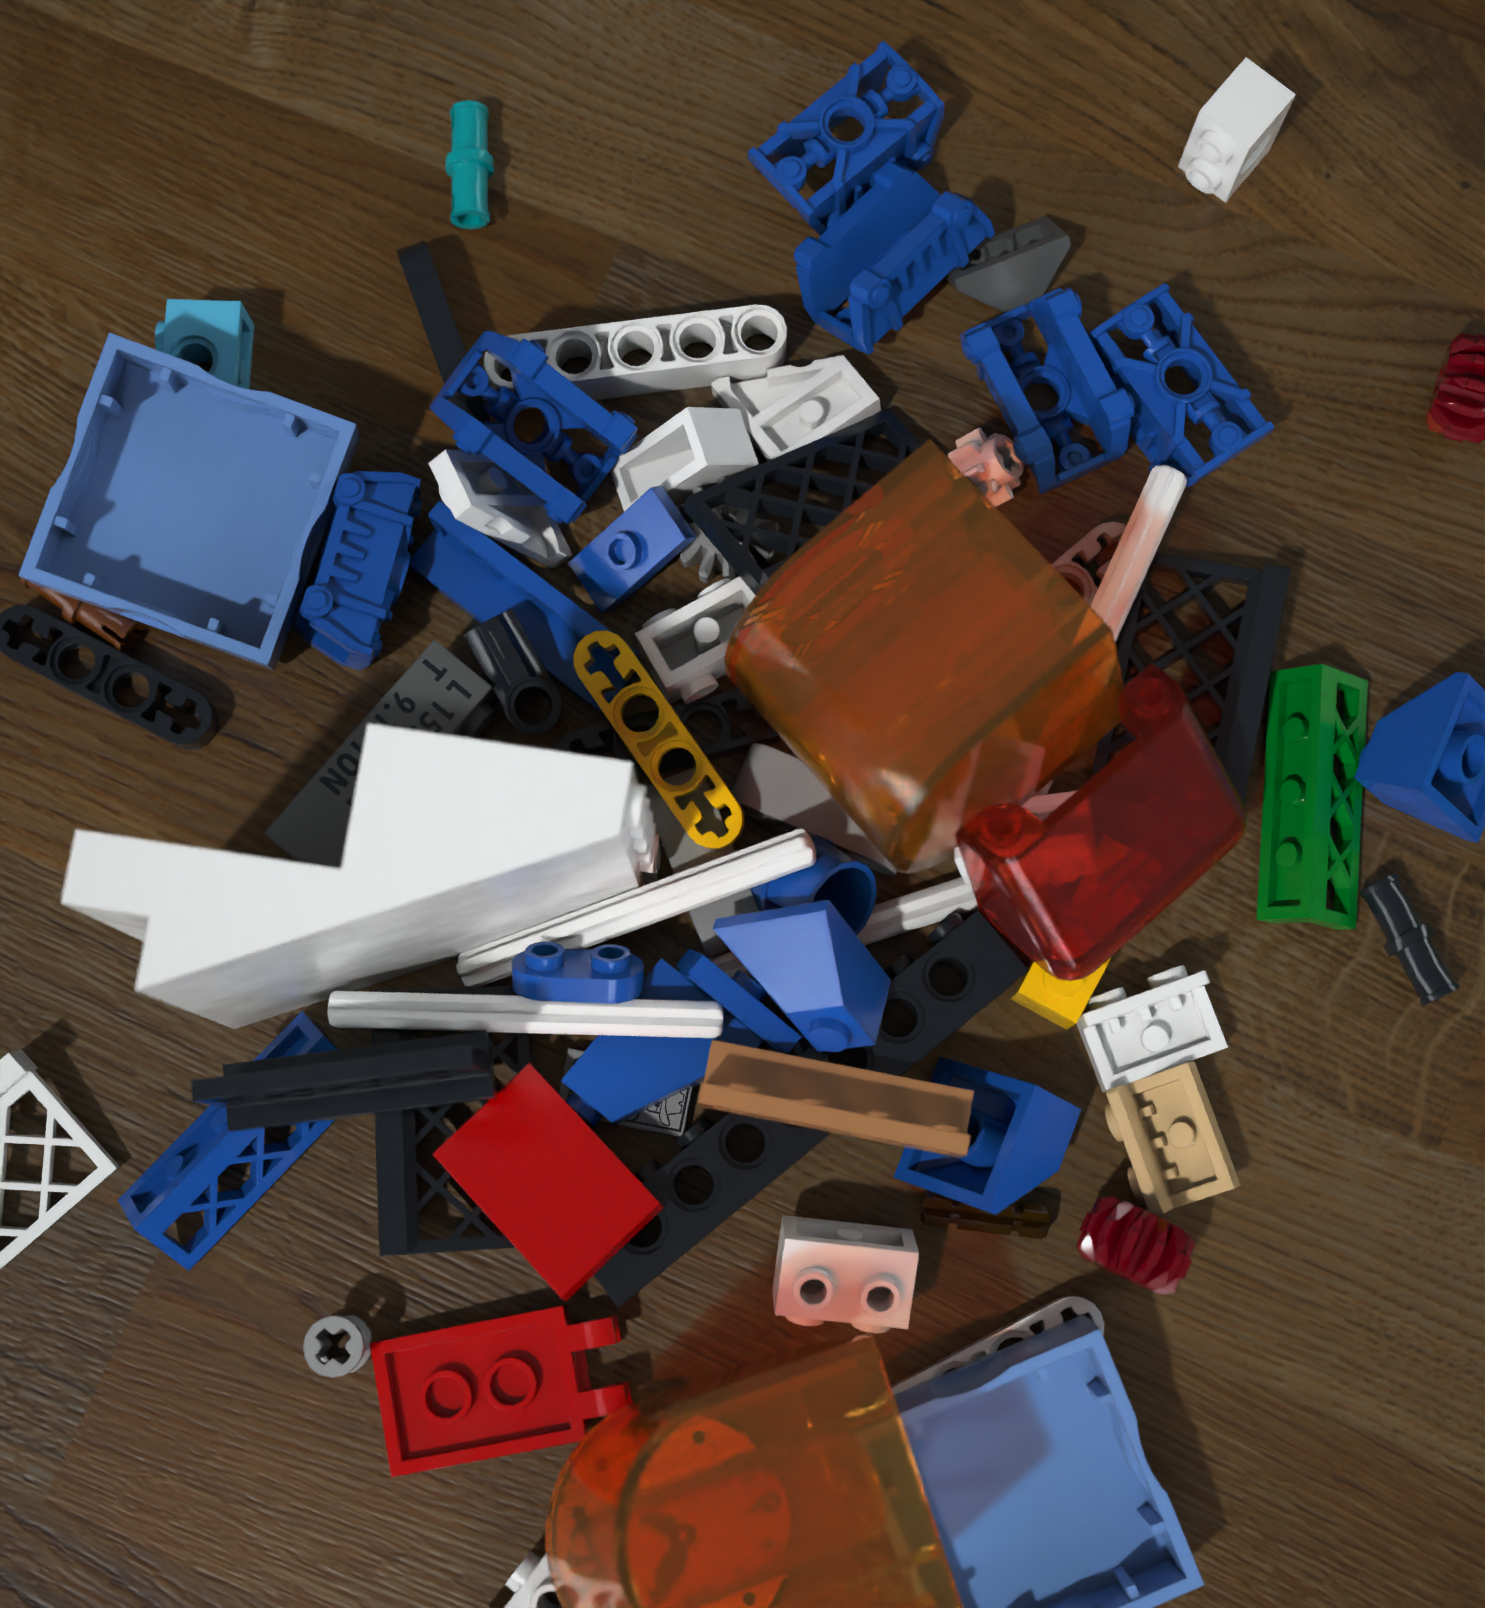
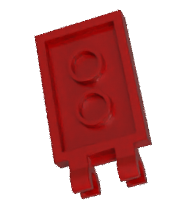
[370,1305,634,1477]

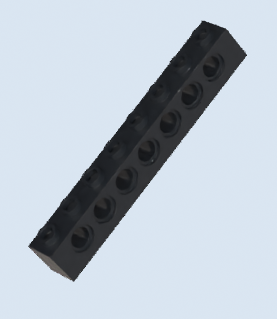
[593,910,1028,1307]

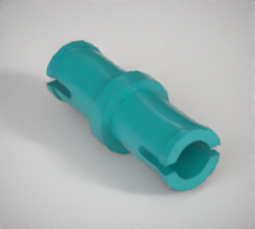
[445,100,494,229]

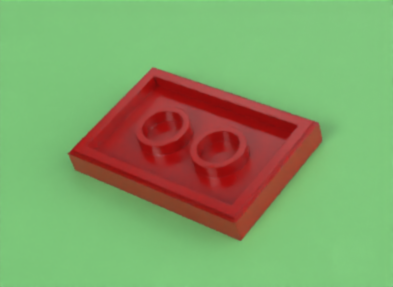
[432,1063,664,1301]

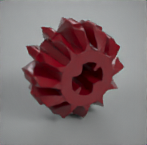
[1426,333,1485,444]
[1076,1196,1196,1295]

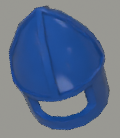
[750,835,877,936]

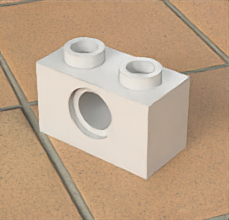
[1178,57,1296,202]

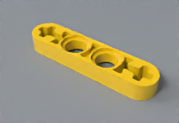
[573,631,744,849]

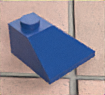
[1354,672,1485,843]
[713,900,891,1052]
[894,1056,1082,1215]

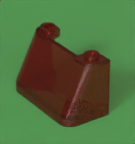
[954,663,1247,981]

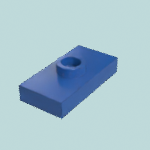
[568,486,697,613]
[675,949,801,1054]

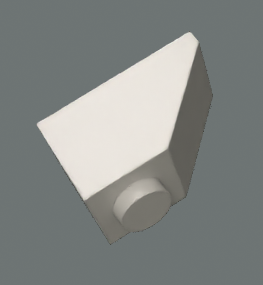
[610,407,759,511]

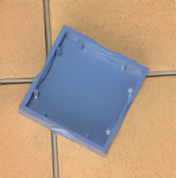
[18,332,361,671]
[839,1315,1204,1608]

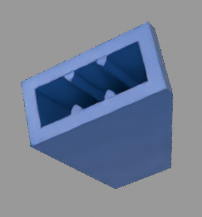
[561,958,763,1127]

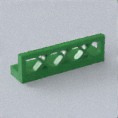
[1256,664,1368,930]

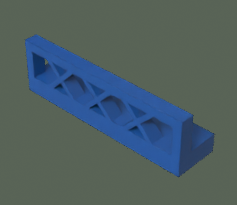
[409,501,641,718]
[118,1011,341,1271]

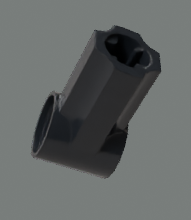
[464,608,563,734]

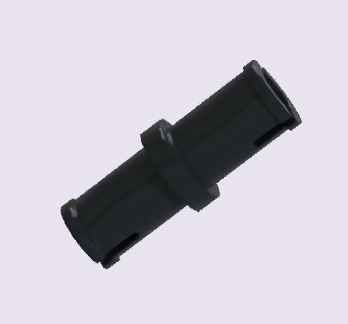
[1360,873,1460,1006]

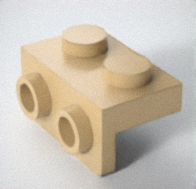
[1105,1061,1240,1215]

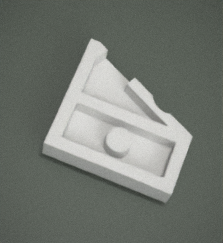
[710,355,881,462]
[428,450,573,568]

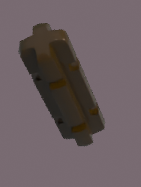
[920,1191,1050,1239]

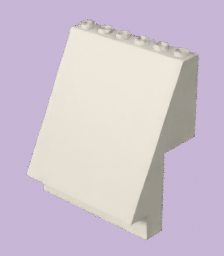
[61,724,662,1029]

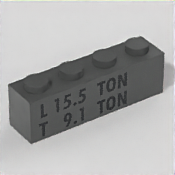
[264,639,499,869]

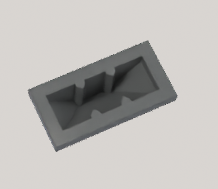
[945,216,1071,323]

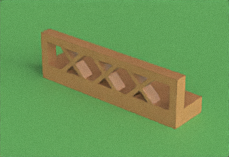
[698,1040,974,1158]

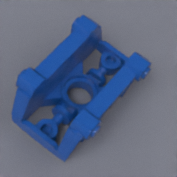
[747,40,944,236]
[794,161,995,355]
[1088,282,1274,487]
[959,288,1135,495]
[429,331,638,525]
[292,471,423,671]

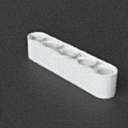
[483,305,787,409]

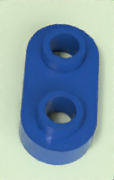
[512,942,644,1004]

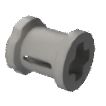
[303,1315,373,1378]

